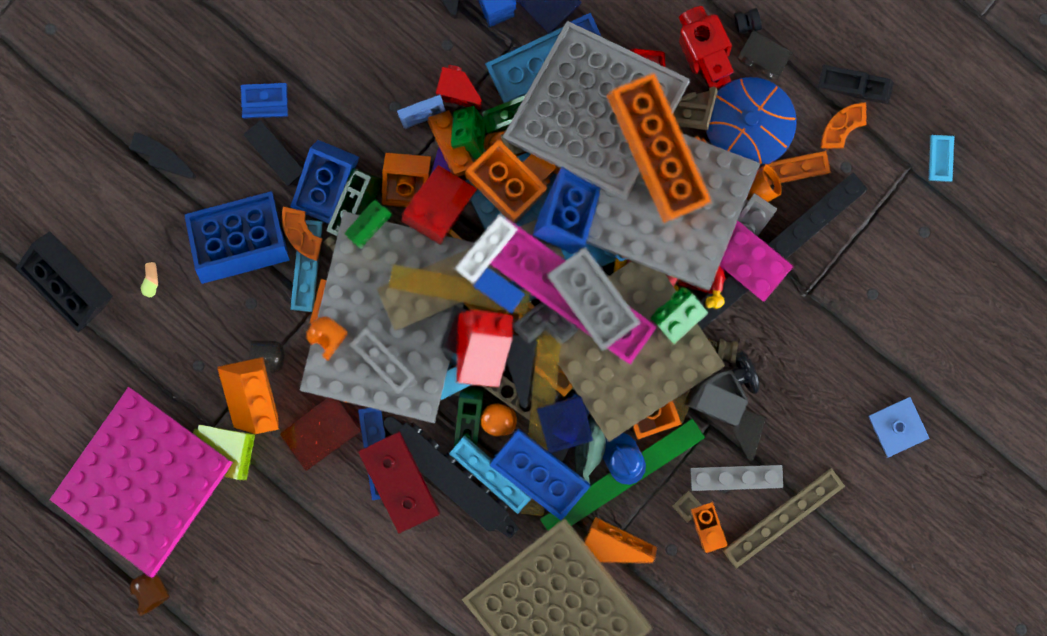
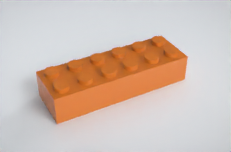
[607,73,712,224]

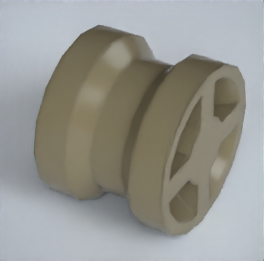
[717,338,738,363]

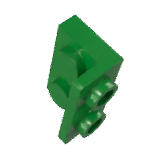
[451,106,486,159]
[344,200,392,249]

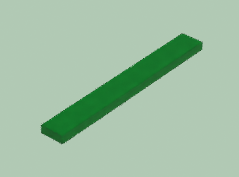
[540,419,705,531]

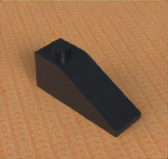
[506,331,540,407]

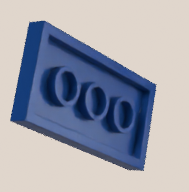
[489,429,590,521]

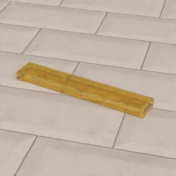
[389,265,530,314]

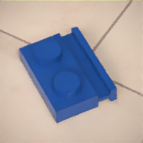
[241,83,288,119]

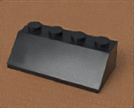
[16,232,113,333]

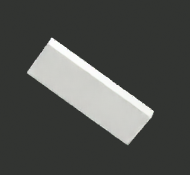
[455,215,518,283]

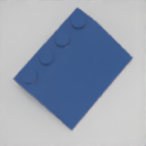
[184,191,290,284]

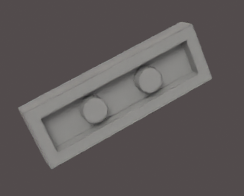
[350,328,415,394]

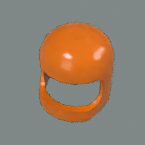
[746,164,782,202]
[306,316,348,361]
[480,403,517,437]

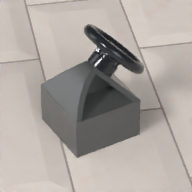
[684,351,760,426]

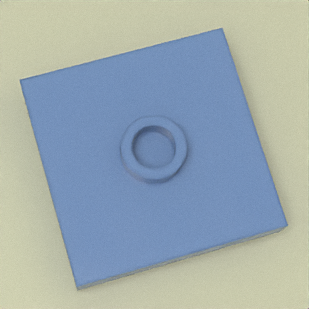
[397,95,446,129]
[868,397,930,457]

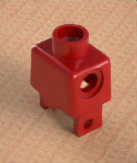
[678,6,734,88]

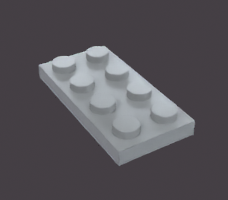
[547,248,640,351]

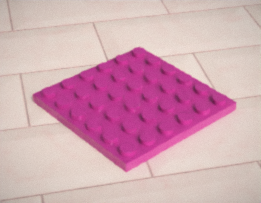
[50,387,233,577]

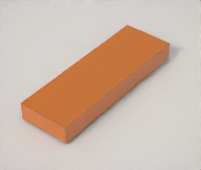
[759,151,831,186]

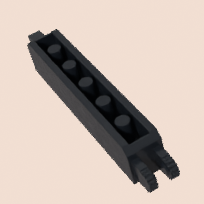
[383,417,519,538]

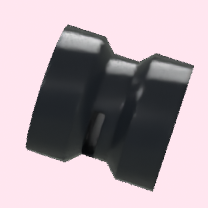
[734,8,762,35]

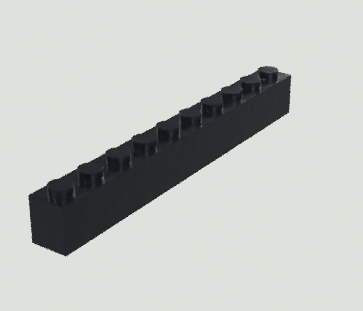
[697,172,868,330]

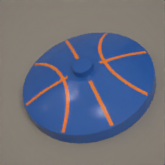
[706,77,796,167]

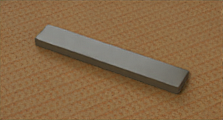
[722,468,845,569]

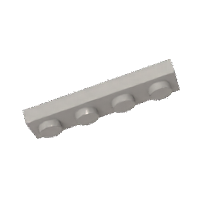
[690,465,783,491]

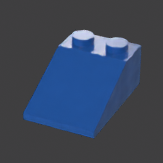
[291,140,360,223]
[533,167,600,255]

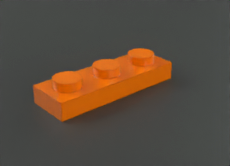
[428,111,473,177]

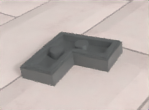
[513,302,578,345]

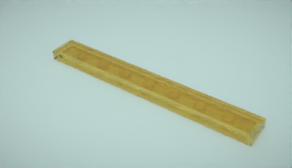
[521,335,561,516]

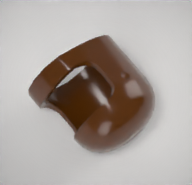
[130,573,170,616]

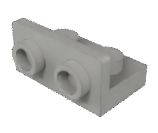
[738,193,777,236]

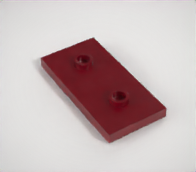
[358,431,440,534]

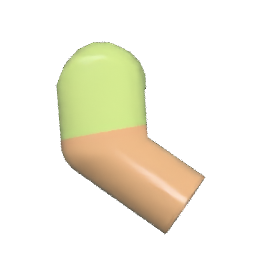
[141,262,158,297]

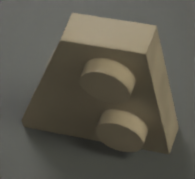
[673,87,718,130]

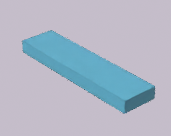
[290,220,323,312]
[449,436,532,514]

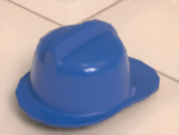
[603,433,646,485]

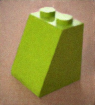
[193,425,255,480]

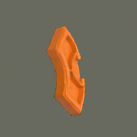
[820,102,866,149]
[282,207,323,261]

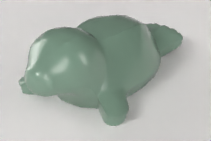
[575,415,606,483]

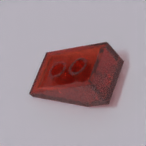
[280,398,361,471]

